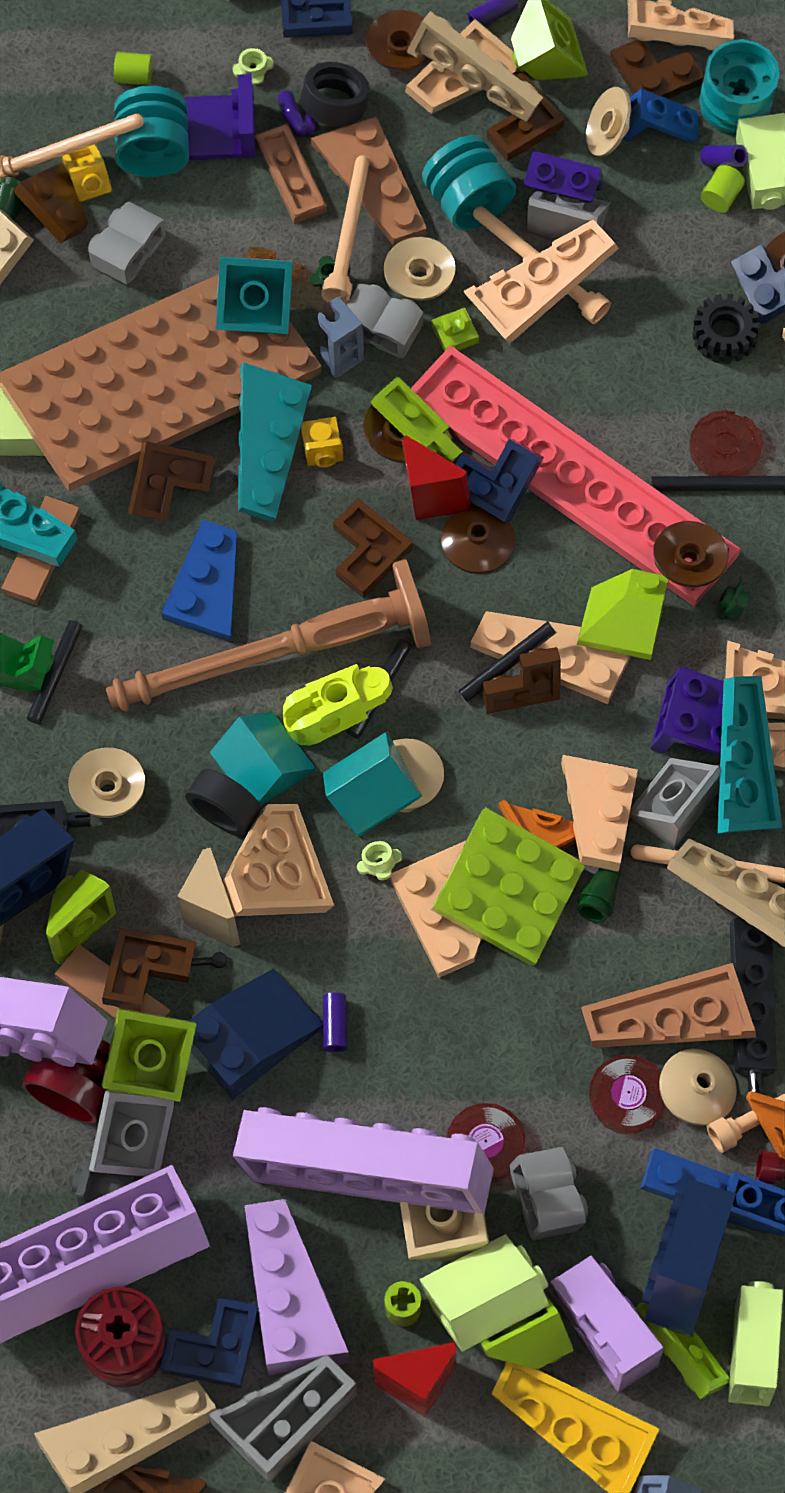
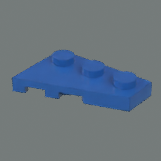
[161,520,238,642]

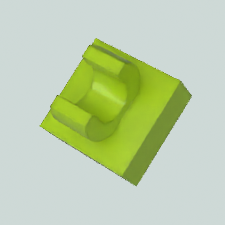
[432,308,479,352]

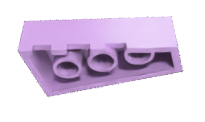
[244,1199,350,1375]

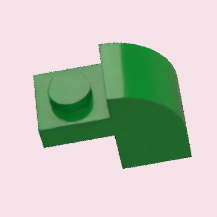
[0,633,54,692]

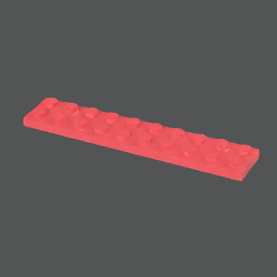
[411,345,740,607]

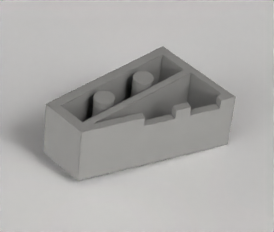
[208,1355,357,1483]

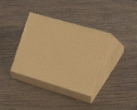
[177,848,240,947]
[400,1202,489,1261]

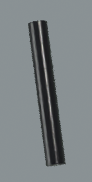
[27,620,83,724]
[458,621,557,702]
[346,639,412,739]

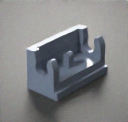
[318,296,364,379]

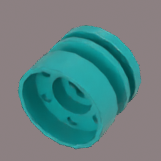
[699,39,780,135]
[114,86,189,177]
[422,135,516,231]

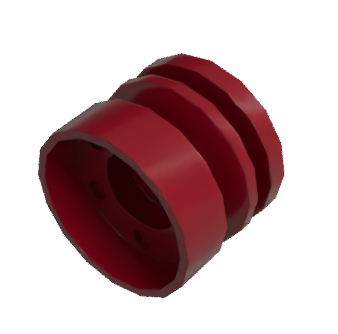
[22,1039,110,1124]
[75,1286,166,1388]

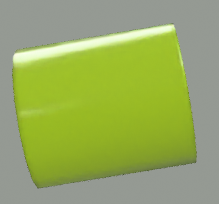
[114,51,153,86]
[700,165,745,213]
[384,1281,422,1327]

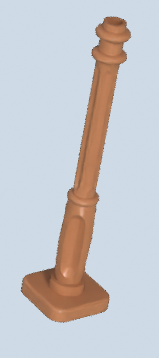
[106,559,432,712]

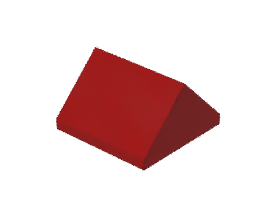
[402,435,471,520]
[373,1342,456,1417]

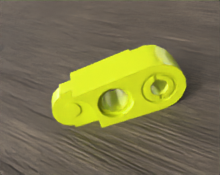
[283,664,393,746]

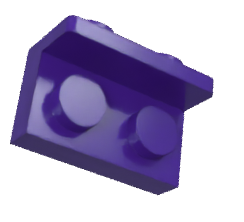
[524,151,603,203]

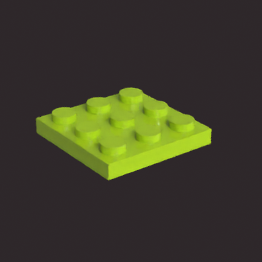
[431,807,585,966]

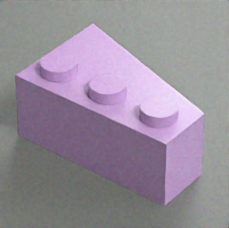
[549,1256,663,1393]

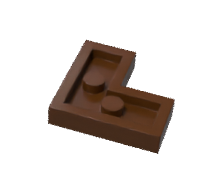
[610,39,704,99]
[487,72,564,162]
[128,441,216,522]
[333,498,413,598]
[483,647,561,714]
[102,927,196,1011]

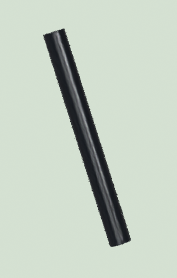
[651,476,785,491]

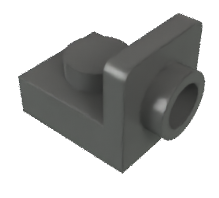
[72,1158,136,1206]

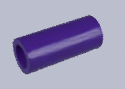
[467,0,518,27]
[700,145,748,167]
[323,993,347,1052]

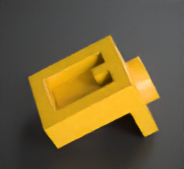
[62,144,112,202]
[300,417,343,468]

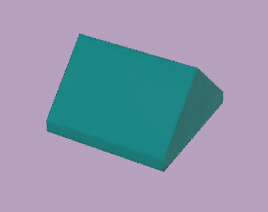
[216,256,293,334]
[210,712,316,806]
[323,732,423,837]

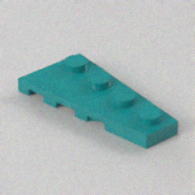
[238,362,312,522]
[0,481,78,567]
[717,676,782,834]

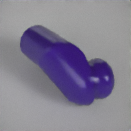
[277,91,316,137]

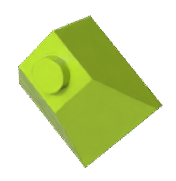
[511,0,588,81]
[577,569,668,660]
[46,869,117,965]
[101,1009,197,1102]
[479,1294,574,1369]

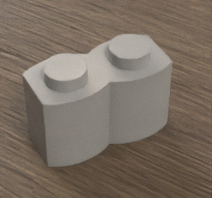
[88,201,166,285]
[347,284,424,359]
[510,1147,588,1240]

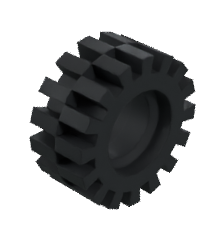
[692,293,760,364]

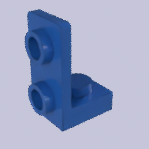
[622,89,698,143]

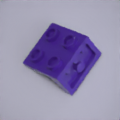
[184,74,255,160]
[650,666,724,757]

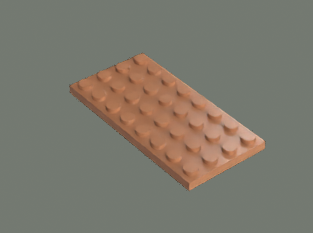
[0,275,322,492]

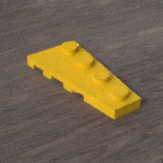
[492,1362,659,1493]

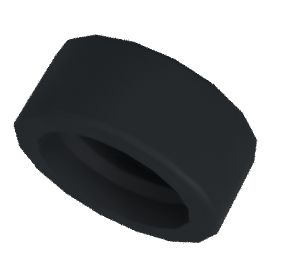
[301,62,370,127]
[185,769,262,836]

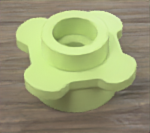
[233,48,274,85]
[357,841,402,880]

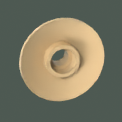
[586,87,631,157]
[384,237,455,301]
[68,748,145,818]
[659,1049,737,1126]

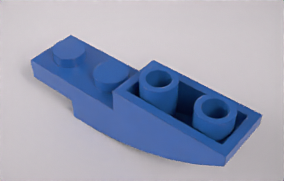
[640,1148,785,1236]

